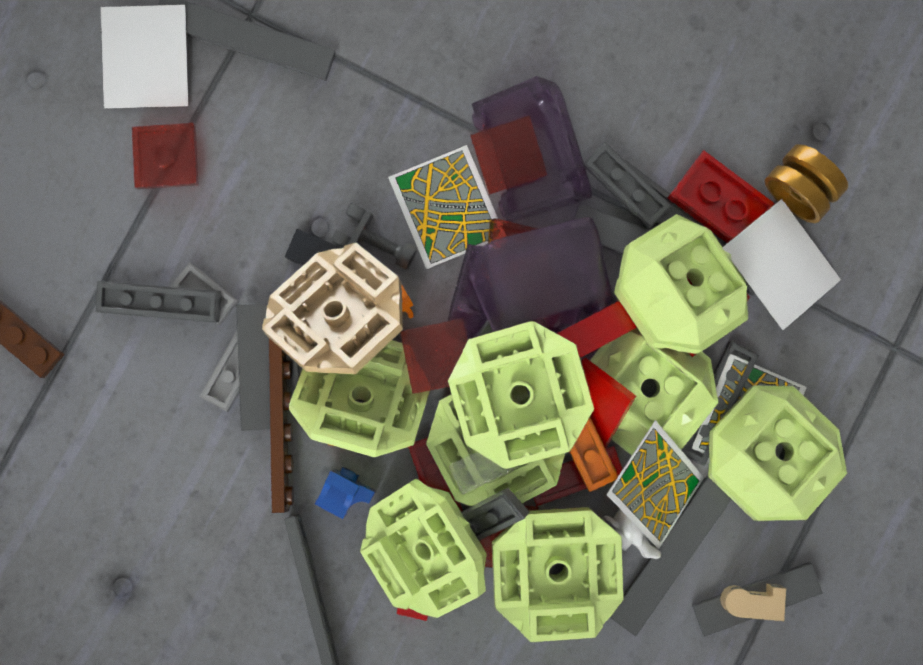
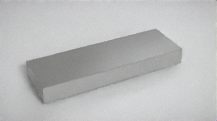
[200,330,239,412]

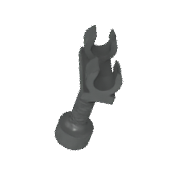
[331,203,418,270]

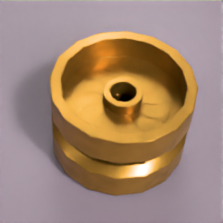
[764,144,848,223]

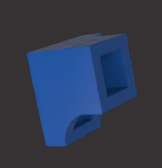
[315,467,376,519]

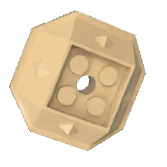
[262,243,403,374]

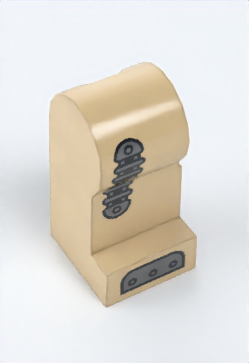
[720,584,786,621]

